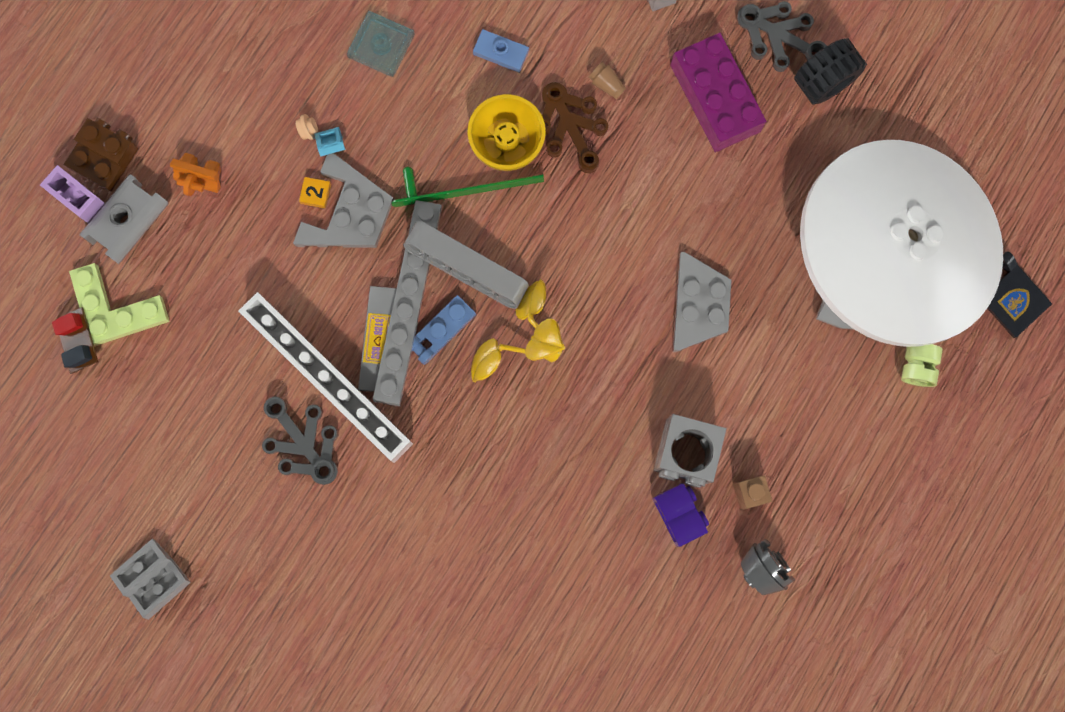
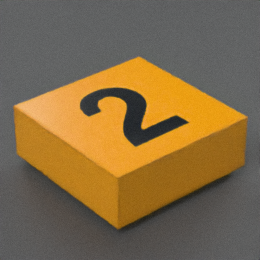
[299,177,331,209]

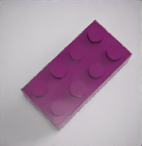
[670,33,767,153]

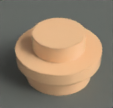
[296,114,318,140]

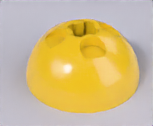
[467,94,546,171]

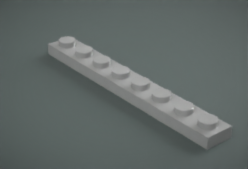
[373,200,442,406]

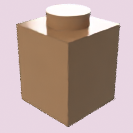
[733,475,773,510]

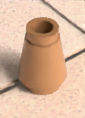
[589,62,627,100]

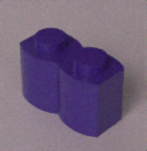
[652,483,709,547]

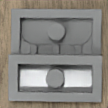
[110,539,191,620]

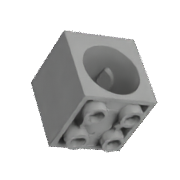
[653,414,727,488]

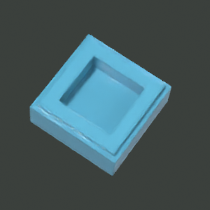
[314,127,345,157]

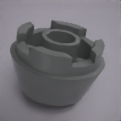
[741,539,795,595]

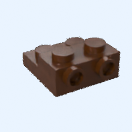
[63,118,138,192]

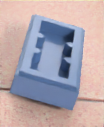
[473,29,529,73]

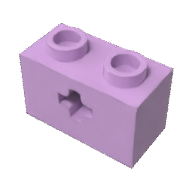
[40,165,105,223]

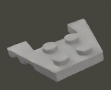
[293,153,394,248]

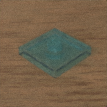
[347,11,415,77]

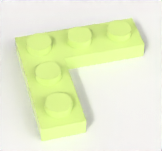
[69,263,170,346]

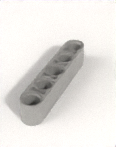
[403,222,529,309]

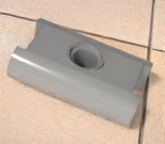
[79,174,169,264]

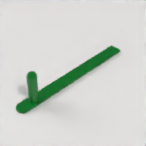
[392,167,544,207]

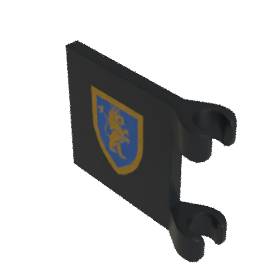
[987,252,1052,338]

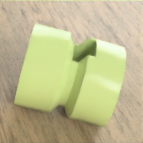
[901,344,943,387]

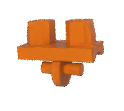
[170,153,221,196]

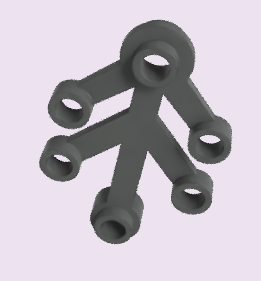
[737,1,827,72]
[262,397,339,485]

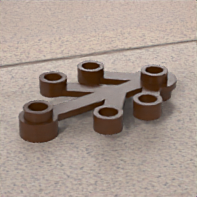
[542,82,608,174]

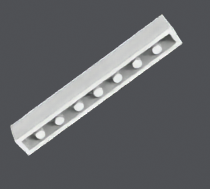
[238,292,413,463]

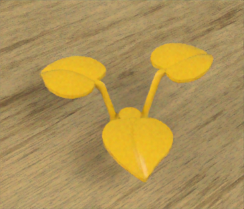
[471,279,565,383]

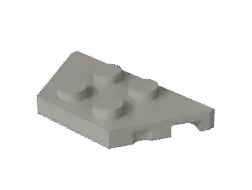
[673,252,731,352]

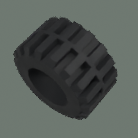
[794,38,867,105]

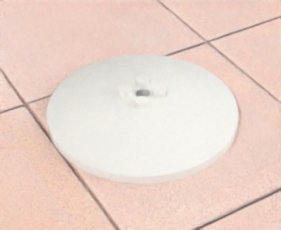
[800,140,1003,347]

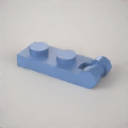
[412,295,476,365]

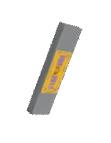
[358,286,396,392]

